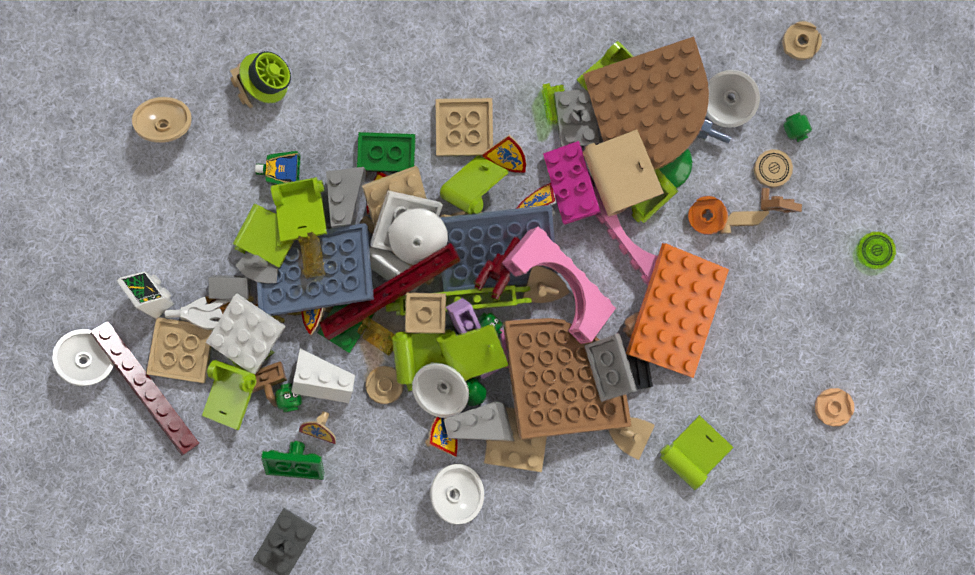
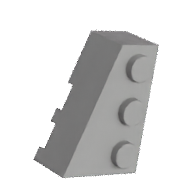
[326,167,367,229]
[444,402,514,441]

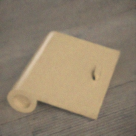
[582,130,664,216]

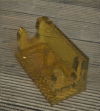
[298,232,325,279]
[358,317,395,356]

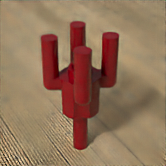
[474,237,520,300]

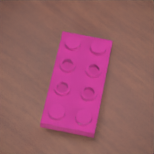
[543,141,601,225]

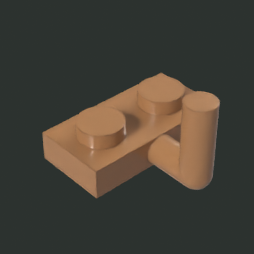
[761,188,802,213]
[252,361,287,407]

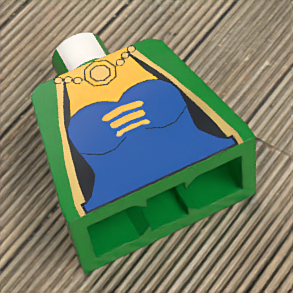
[255,151,301,185]

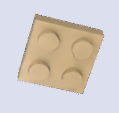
[405,293,446,334]

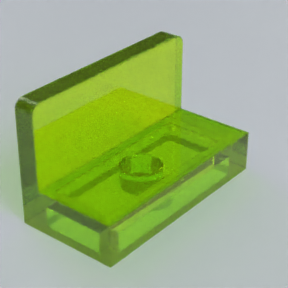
[541,83,565,125]

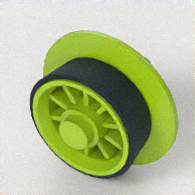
[239,51,291,103]

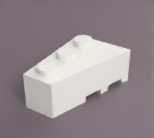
[292,349,355,403]

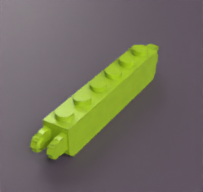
[386,286,532,317]

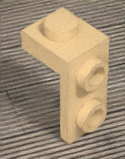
[230,63,253,108]

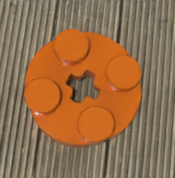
[688,196,728,235]

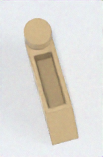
[719,211,770,234]

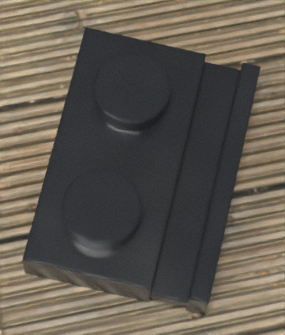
[625,352,653,390]

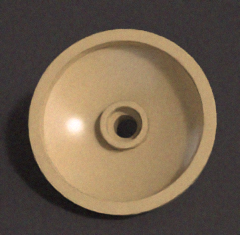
[132,97,192,143]

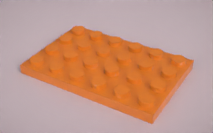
[626,243,729,378]

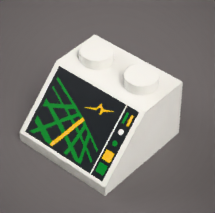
[117,271,174,319]

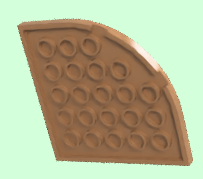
[583,36,709,170]
[503,318,632,440]

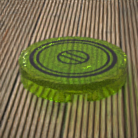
[856,232,896,269]

